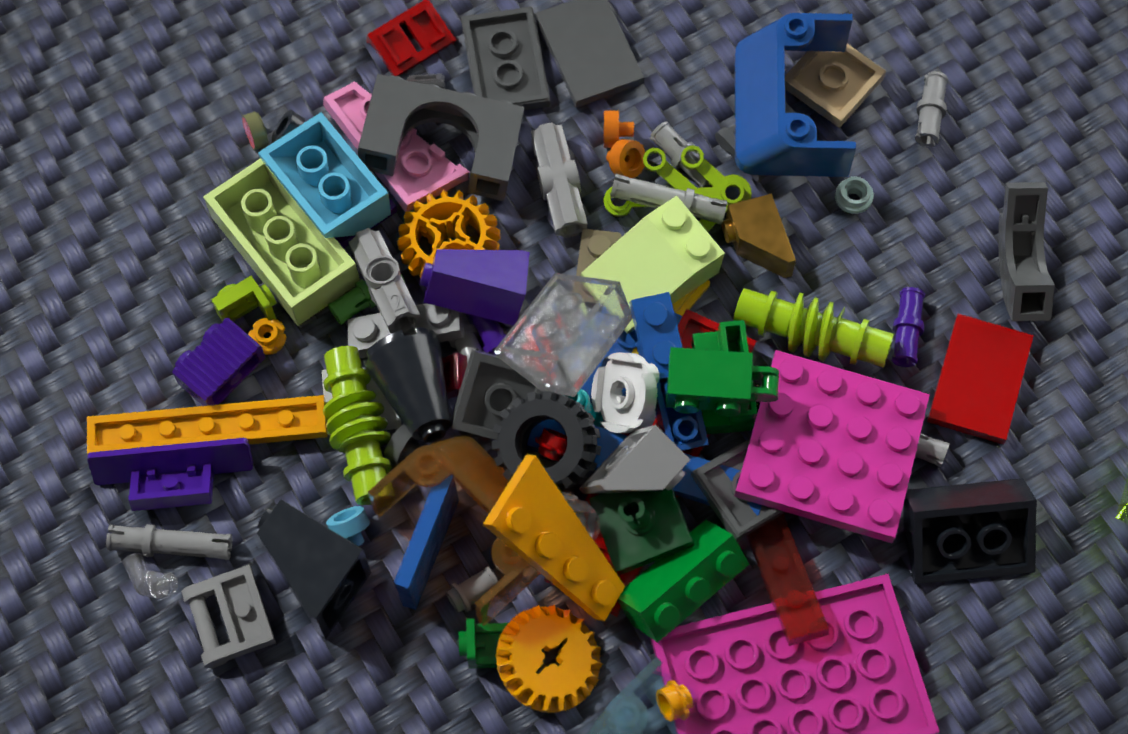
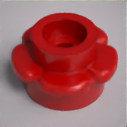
[535,427,567,462]

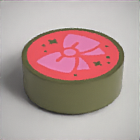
[242,111,269,151]

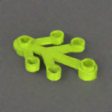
[604,145,752,232]

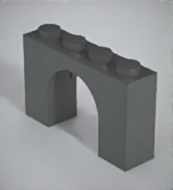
[357,74,524,201]

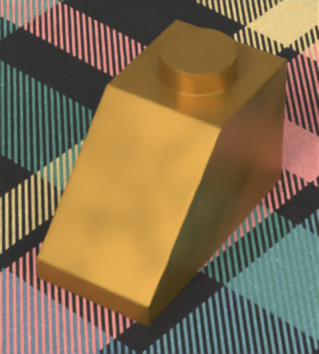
[722,193,796,278]

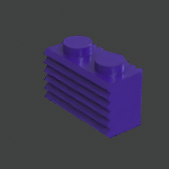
[172,318,266,406]

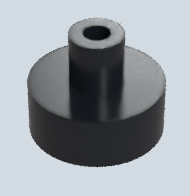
[272,110,305,142]

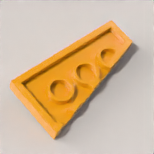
[483,455,625,621]

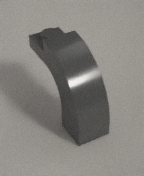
[998,182,1055,321]

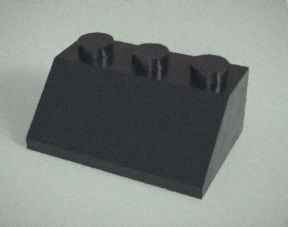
[903,478,1037,584]

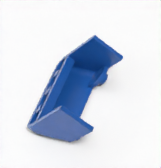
[735,13,856,177]

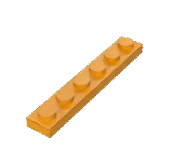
[87,395,328,455]

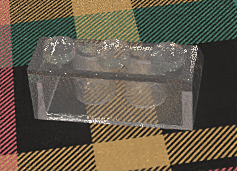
[494,273,633,397]

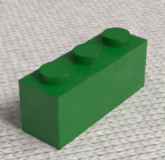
[617,520,749,642]

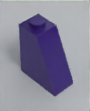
[420,249,530,326]

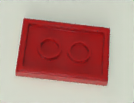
[927,313,1034,445]

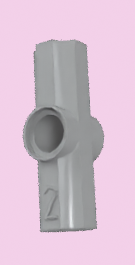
[531,123,587,238]
[349,228,422,335]

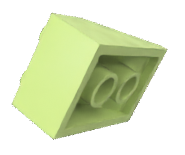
[581,196,725,334]

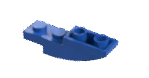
[629,292,709,451]

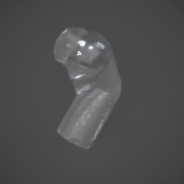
[122,553,178,599]

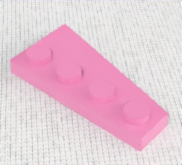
[323,82,469,212]

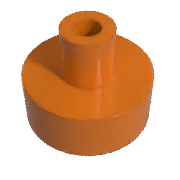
[604,111,634,148]
[606,139,645,178]

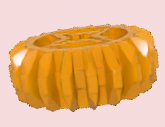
[397,189,501,279]

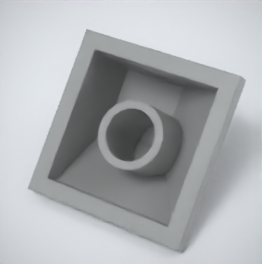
[579,425,690,494]

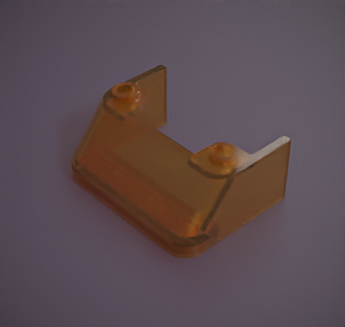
[368,436,541,626]

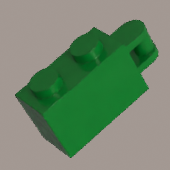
[666,347,779,417]

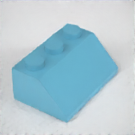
[258,112,391,238]

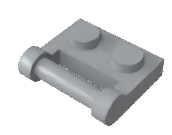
[181,564,276,669]

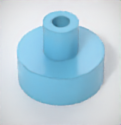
[326,506,370,546]

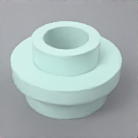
[835,176,874,214]

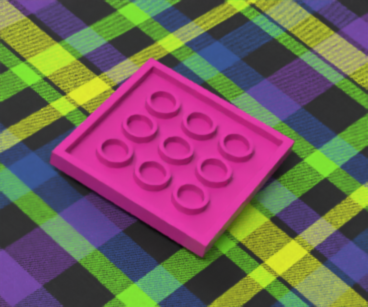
[734,350,930,543]

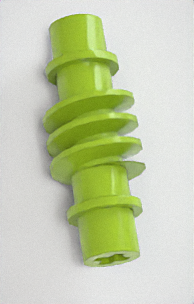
[733,288,894,368]
[323,346,391,505]

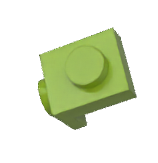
[211,276,277,322]

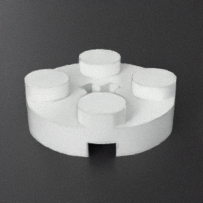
[591,352,659,433]

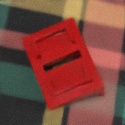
[366,0,456,76]

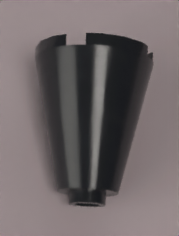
[364,327,451,443]

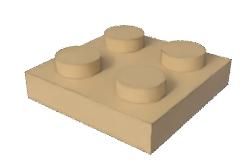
[785,44,886,128]

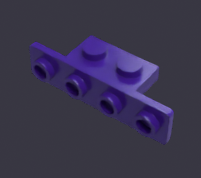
[87,438,253,511]

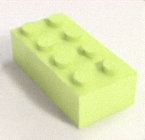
[203,158,360,326]

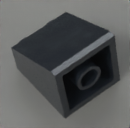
[257,499,372,639]

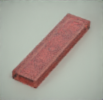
[747,514,829,646]

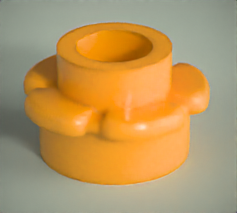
[248,318,286,355]
[656,680,693,722]

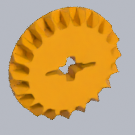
[496,605,603,713]

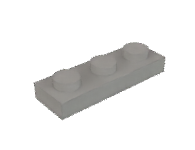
[348,303,464,358]

